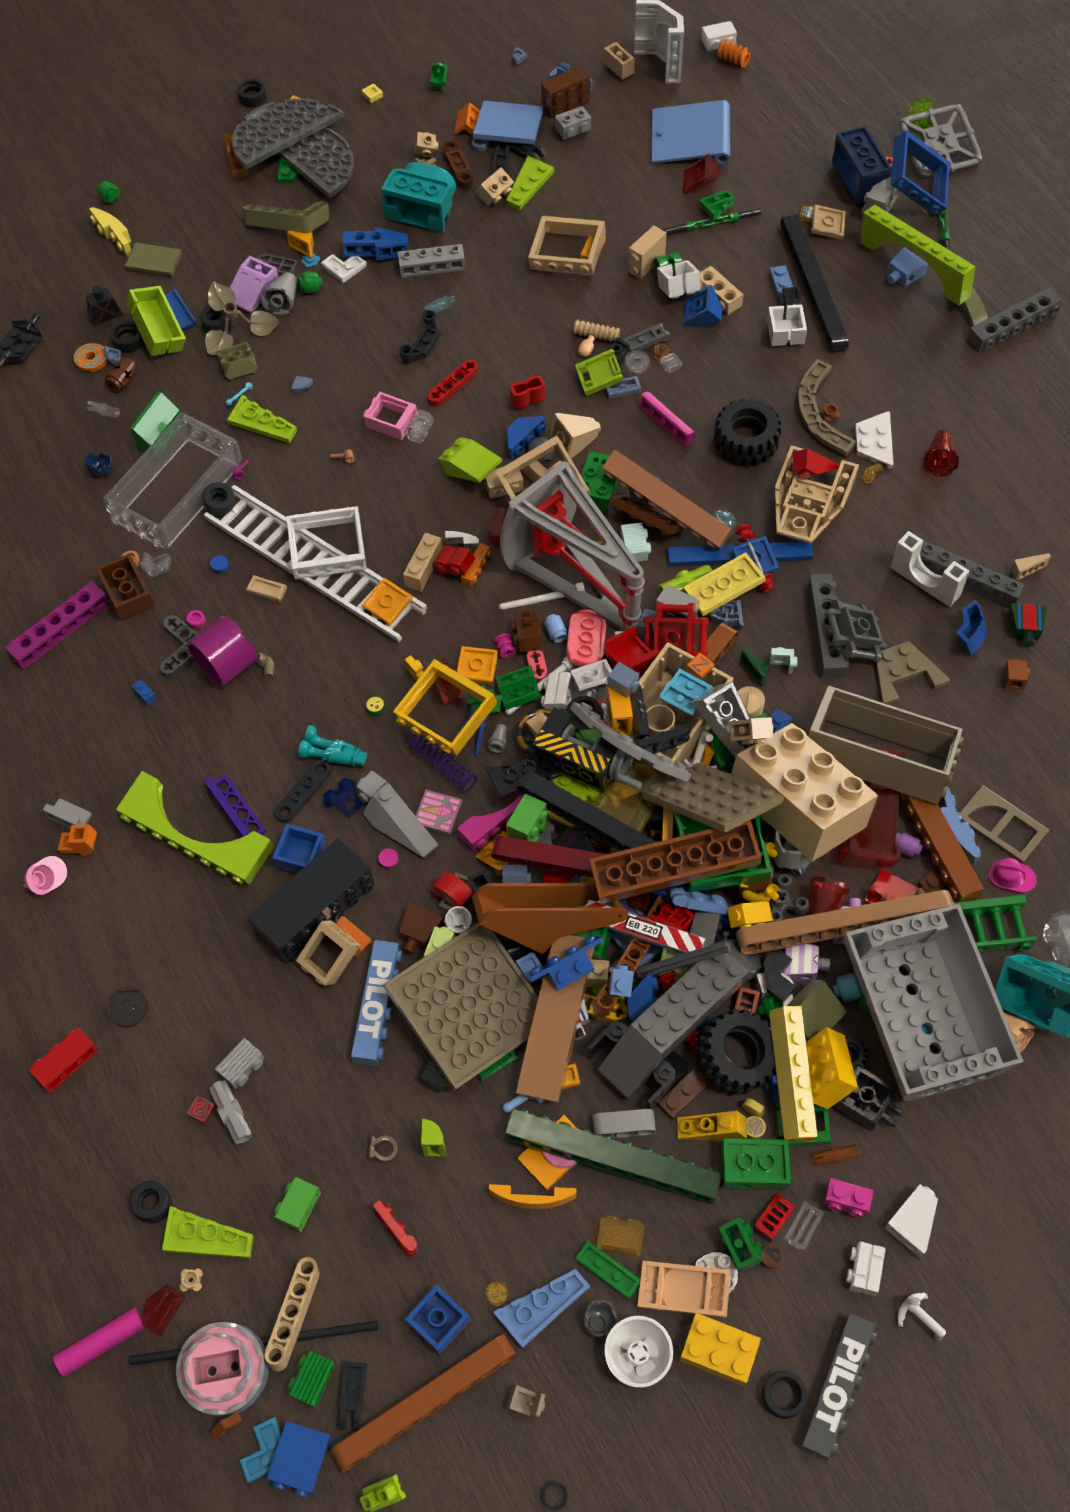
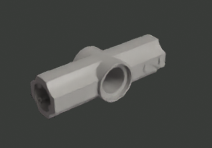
[209,1080,252,1145]

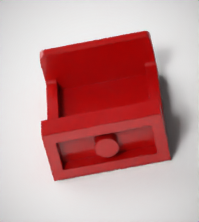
[604,626,660,676]

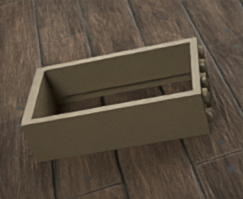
[808,685,964,804]

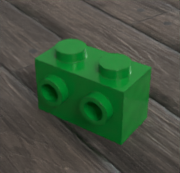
[719,1218,764,1271]

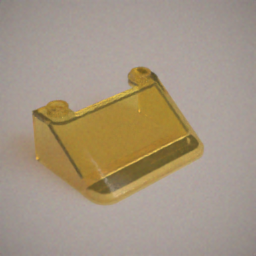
[585,758,669,833]

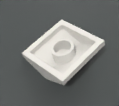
[570,659,612,691]

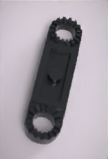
[275,760,331,823]

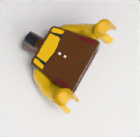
[728,842,780,903]

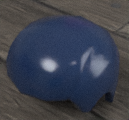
[84,452,113,476]

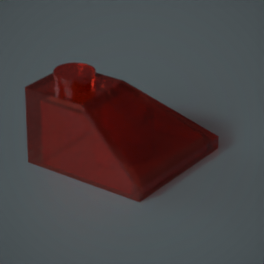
[683,154,720,194]

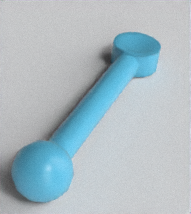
[226,382,252,406]

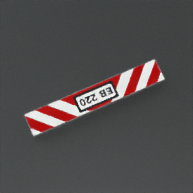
[585,900,706,954]

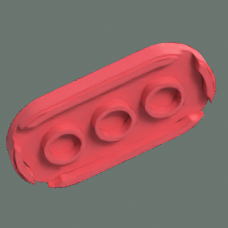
[566,610,606,667]

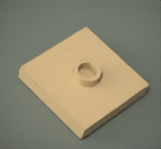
[811,205,846,240]

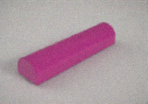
[639,392,697,447]
[53,1307,146,1377]

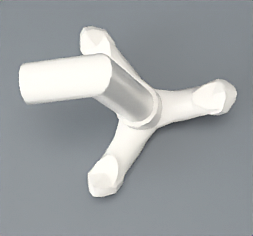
[682,730,717,769]
[898,1293,946,1340]

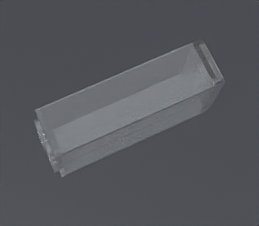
[103,412,243,550]

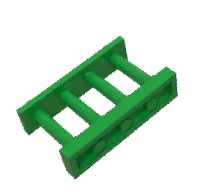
[955,895,1037,953]

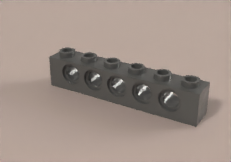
[967,287,1062,352]
[920,540,1025,608]
[808,574,849,678]

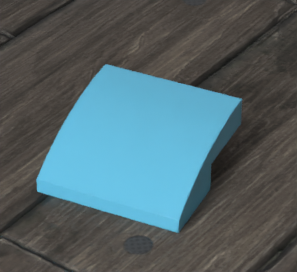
[659,668,713,716]

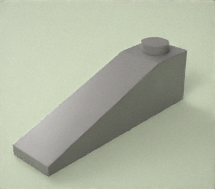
[363,783,439,858]

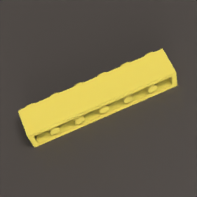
[769,1006,817,1140]

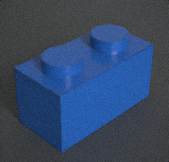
[132,679,157,706]

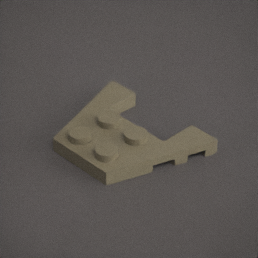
[875,641,950,705]

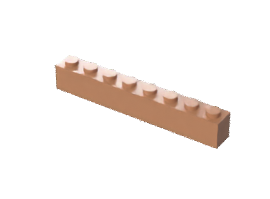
[603,450,733,549]

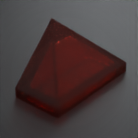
[142,1284,185,1336]

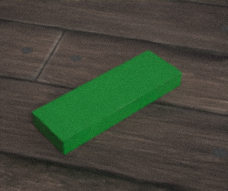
[575,1241,640,1300]

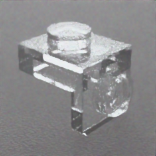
[141,553,172,577]

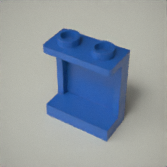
[267,1421,333,1498]

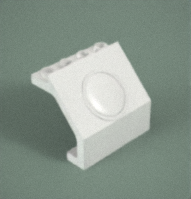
[634,0,684,83]

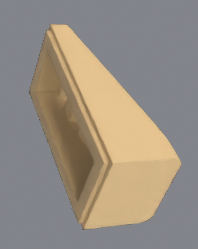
[1011,553,1051,580]

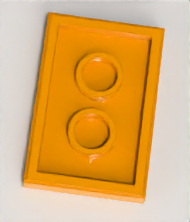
[517,1115,578,1191]

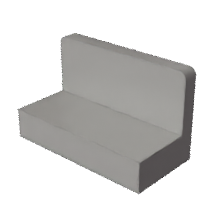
[43,799,92,829]

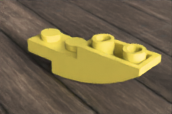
[89,207,131,257]

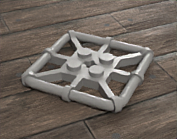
[899,104,982,178]

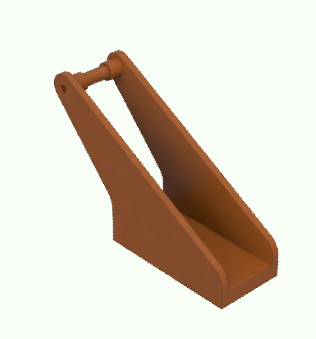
[472,883,628,954]

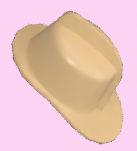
[737,686,765,718]

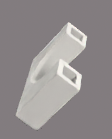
[890,531,969,607]

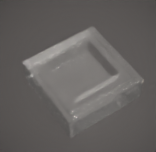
[659,352,683,373]

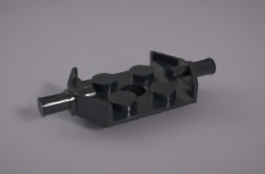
[0,313,42,369]

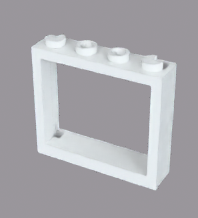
[286,506,367,579]

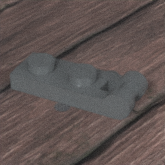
[623,323,671,355]

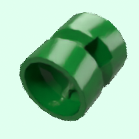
[654,251,682,276]

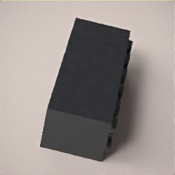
[248,838,375,964]

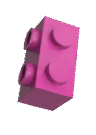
[822,1178,874,1218]

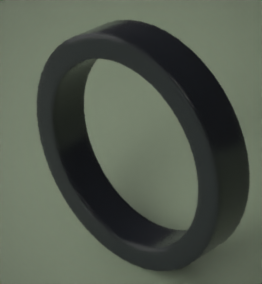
[542,1482,568,1511]

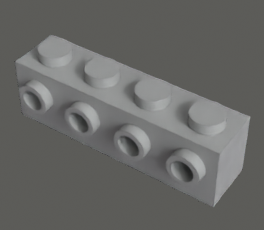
[398,244,465,278]

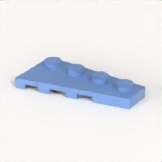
[493,1269,590,1349]

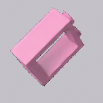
[363,392,417,440]

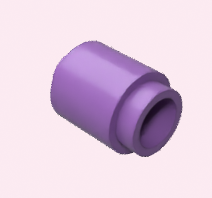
[892,832,923,858]

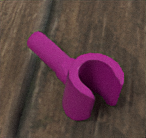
[232,459,249,480]

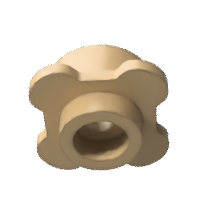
[180,1269,203,1292]

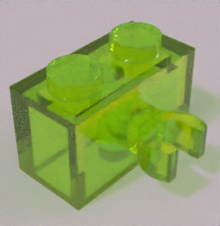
[908,98,932,134]

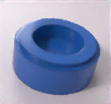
[210,555,229,574]

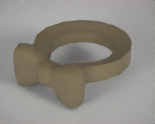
[368,1135,398,1162]

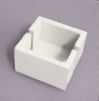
[657,260,701,298]
[767,305,807,346]

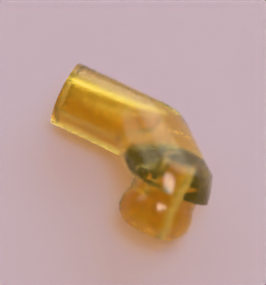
[863,463,883,483]

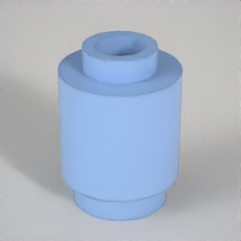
[544,614,567,643]

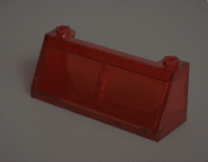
[839,743,907,868]

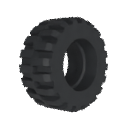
[714,398,782,466]
[695,1009,776,1095]

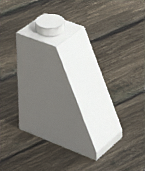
[885,1184,938,1258]

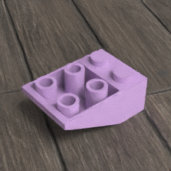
[230,256,278,314]

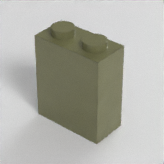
[787,979,847,1042]

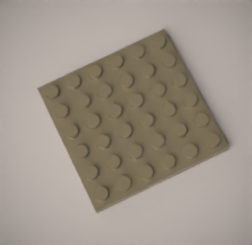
[383,922,538,1091]

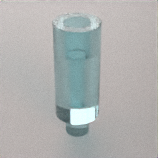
[423,295,456,314]

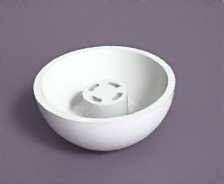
[605,1316,673,1388]

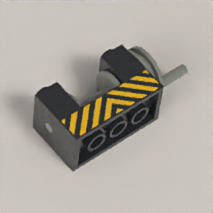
[532,707,643,793]

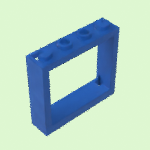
[890,130,950,216]

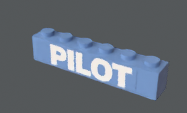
[351,940,403,1066]

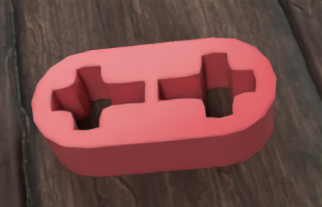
[527,650,547,683]

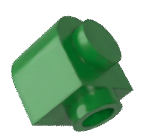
[97,181,120,203]

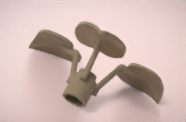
[205,281,279,356]

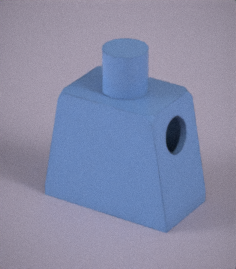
[887,247,928,286]

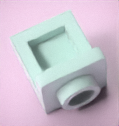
[770,647,797,674]

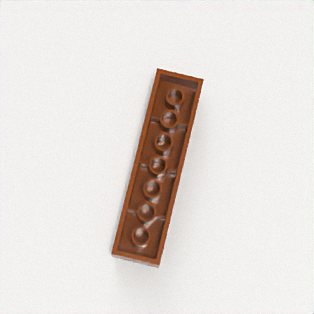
[589,820,761,904]

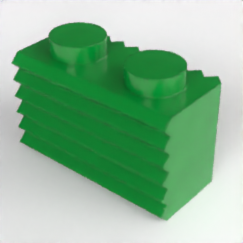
[288,1351,336,1409]

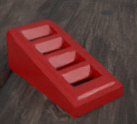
[753,1193,796,1242]

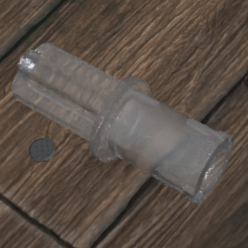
[86,400,120,418]

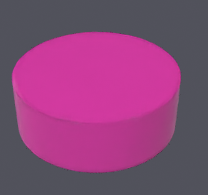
[186,610,206,629]
[378,848,399,869]

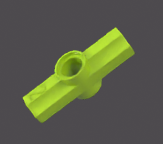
[658,565,712,594]

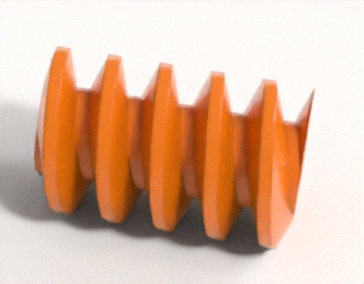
[717,38,751,68]

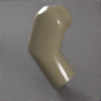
[256,653,274,678]

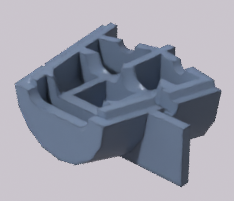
[710,600,744,630]

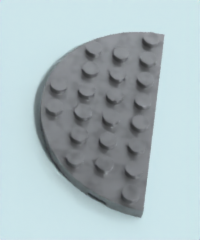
[232,99,344,170]
[277,128,354,198]

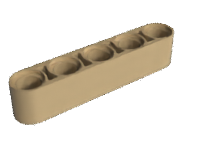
[264,1257,320,1371]

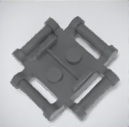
[824,600,888,662]

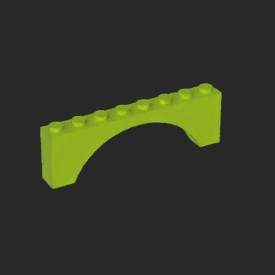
[861,205,975,306]
[116,771,274,885]

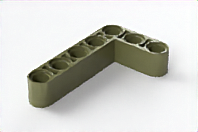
[243,201,330,232]

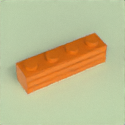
[461,543,492,587]

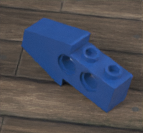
[343,227,408,260]

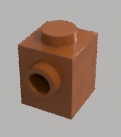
[1004,659,1030,690]

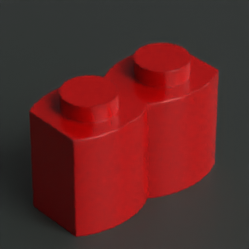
[509,375,546,409]
[433,546,476,576]

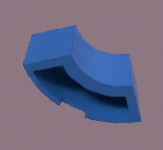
[956,600,987,655]

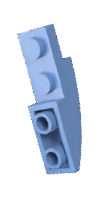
[939,788,981,866]

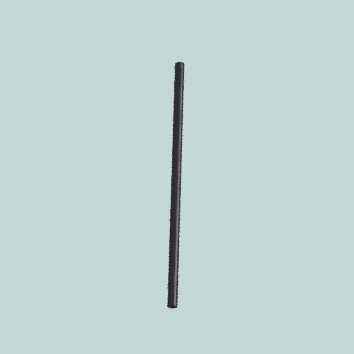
[129,1321,378,1365]

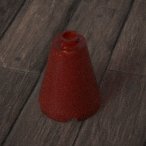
[923,430,959,477]
[809,876,850,915]

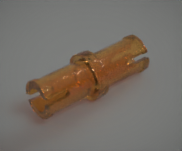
[813,1143,859,1166]

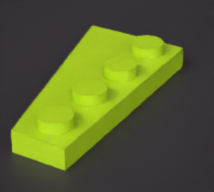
[507,156,554,211]
[227,395,297,443]
[162,1206,254,1259]

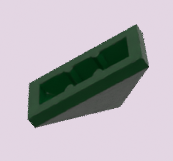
[740,648,769,687]

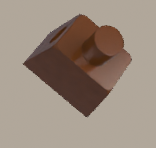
[400,903,445,955]

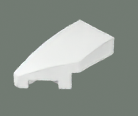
[445,531,479,549]

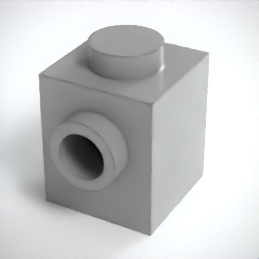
[356,771,387,803]

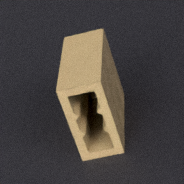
[628,225,667,279]

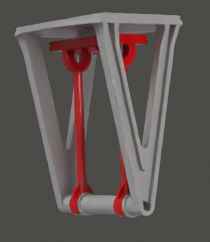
[500,461,645,631]

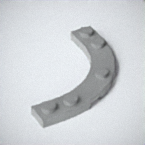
[570,702,692,782]

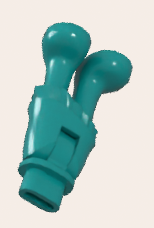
[298,725,368,767]

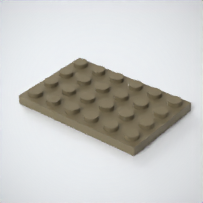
[642,763,784,833]

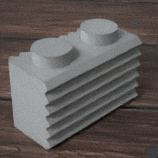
[214,1038,264,1089]

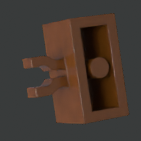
[512,610,542,652]

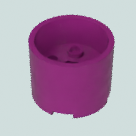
[187,616,258,687]

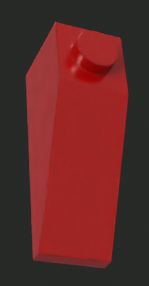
[792,448,840,478]

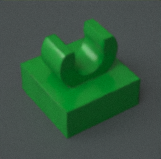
[756,995,781,1020]

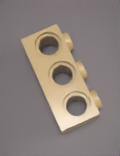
[700,266,744,315]

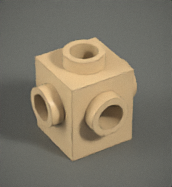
[414,132,438,157]

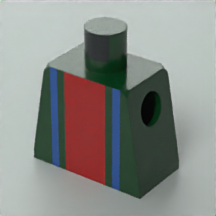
[1007,603,1047,647]

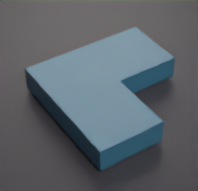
[240,1417,282,1483]

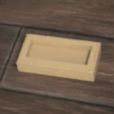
[246,575,287,603]

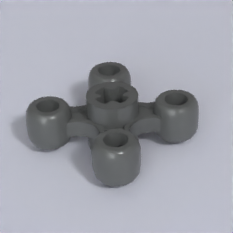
[768,874,810,923]

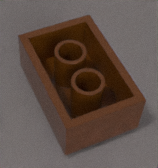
[541,66,590,119]
[96,554,154,620]

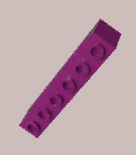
[4,582,110,670]

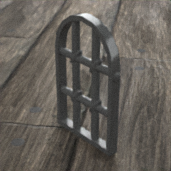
[256,254,297,278]

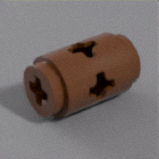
[105,357,137,392]

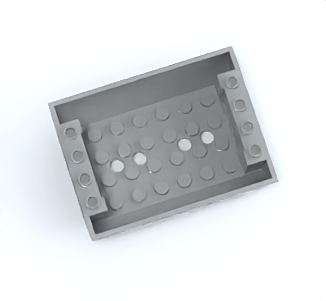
[843,904,1024,1101]

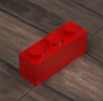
[29,1027,99,1094]

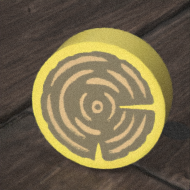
[747,1116,766,1139]

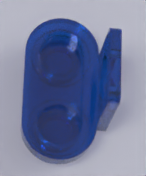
[323,777,363,817]

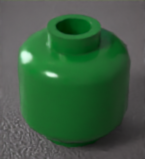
[297,271,322,294]

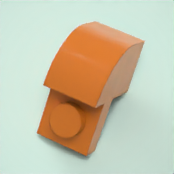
[58,824,97,856]

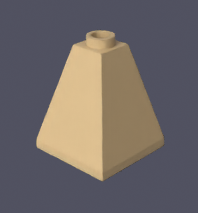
[549,413,601,459]

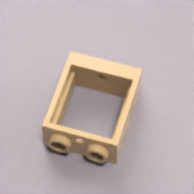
[296,920,360,986]

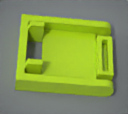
[575,349,624,396]

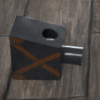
[86,286,123,326]

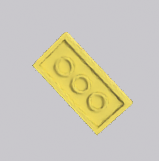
[683,552,766,616]

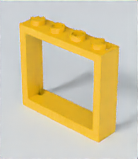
[393,659,498,756]

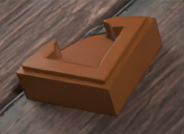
[210,1413,242,1439]

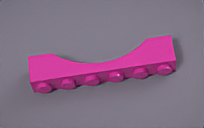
[457,778,555,852]

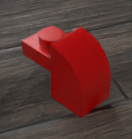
[429,871,474,907]

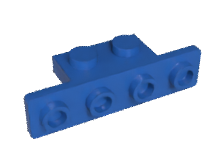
[526,935,603,990]

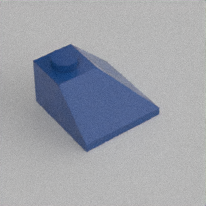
[683,285,722,328]

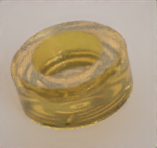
[486,1281,508,1306]

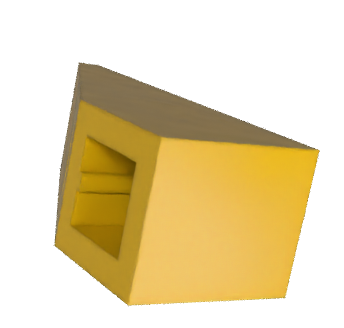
[677,1111,747,1141]

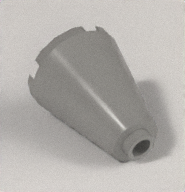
[261,272,297,316]

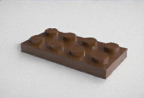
[609,495,684,536]

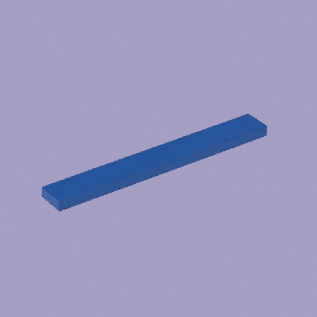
[668,541,814,566]

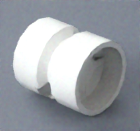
[444,906,472,934]

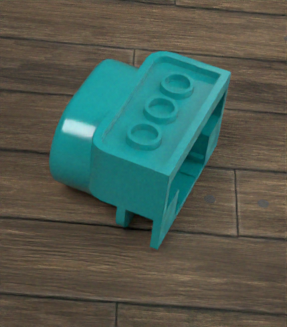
[381,162,456,233]
[995,954,1070,1038]

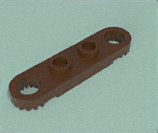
[443,140,474,187]

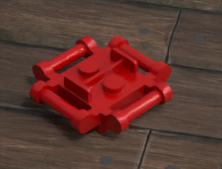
[643,602,709,656]

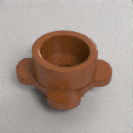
[820,404,840,421]

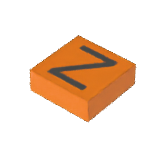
[687,653,714,679]

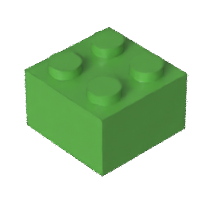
[506,794,548,842]

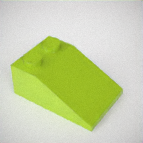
[438,437,503,483]

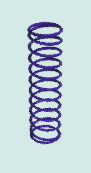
[409,734,477,793]

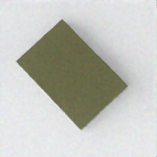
[125,242,182,277]

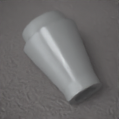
[488,724,507,753]

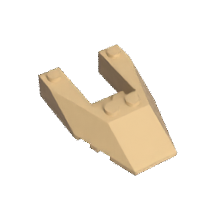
[775,445,859,543]

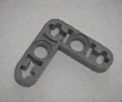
[160,615,197,678]

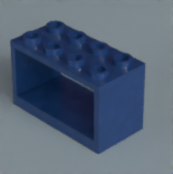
[832,125,892,205]

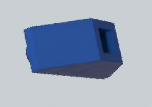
[507,416,546,460]
[628,971,659,1022]

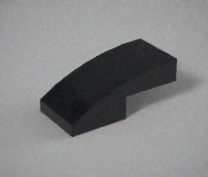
[782,286,806,319]

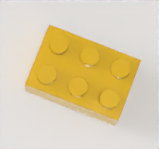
[806,1027,858,1109]
[680,1313,761,1387]

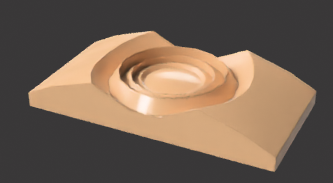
[638,1261,731,1317]

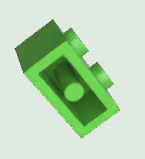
[274,1177,321,1233]

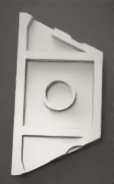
[855,412,893,469]

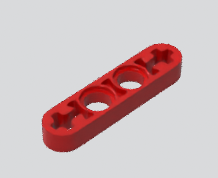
[428,360,478,407]

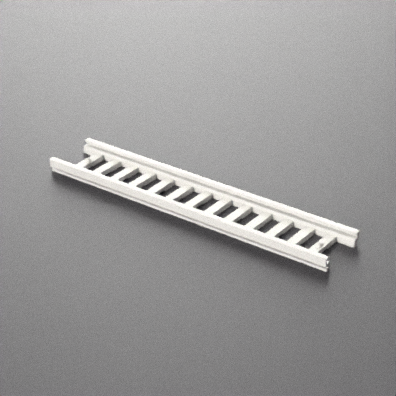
[204,485,427,642]

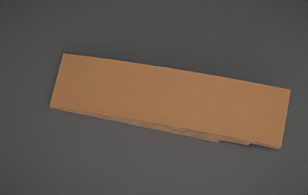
[516,935,595,1103]

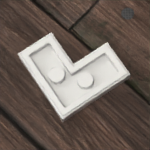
[321,254,367,283]

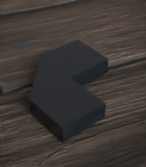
[763,949,796,1003]

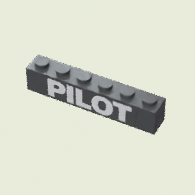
[800,1313,877,1461]

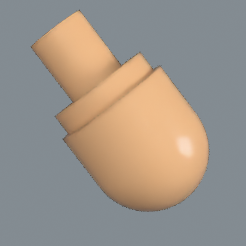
[578,335,595,357]

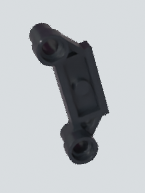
[399,310,441,365]

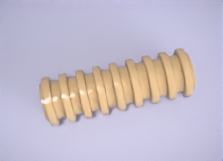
[573,320,620,342]

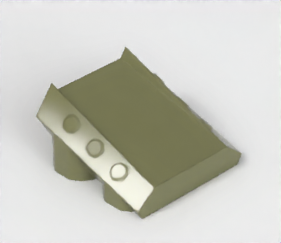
[216,342,258,381]

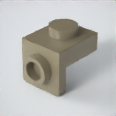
[506,1385,545,1418]

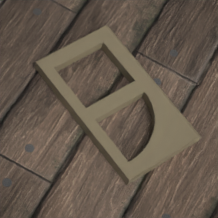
[960,785,1049,864]

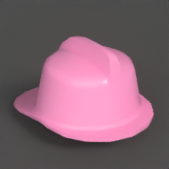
[23,856,67,895]

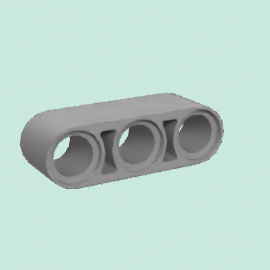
[592,1109,656,1138]

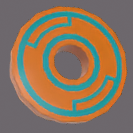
[74,343,107,372]

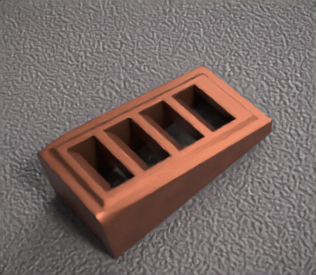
[734,987,760,1015]

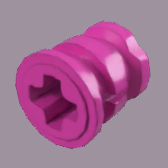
[494,633,516,658]

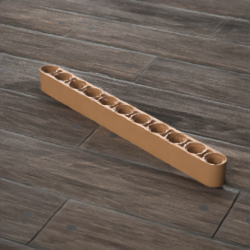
[735,890,955,955]

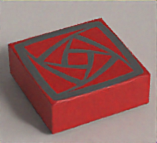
[186,1095,216,1125]

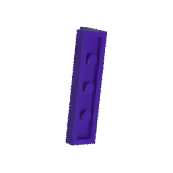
[204,774,266,837]

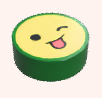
[366,696,385,716]

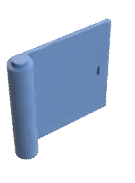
[652,100,731,165]

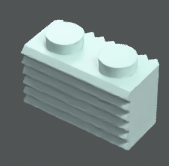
[620,522,651,562]

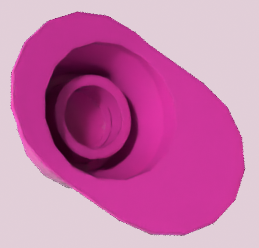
[988,858,1037,893]

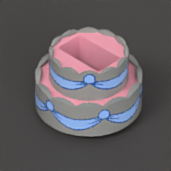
[176,1322,269,1416]

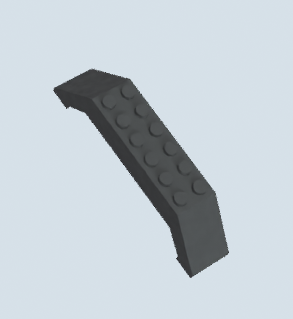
[598,938,765,1100]

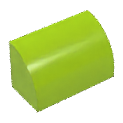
[421,1119,446,1157]

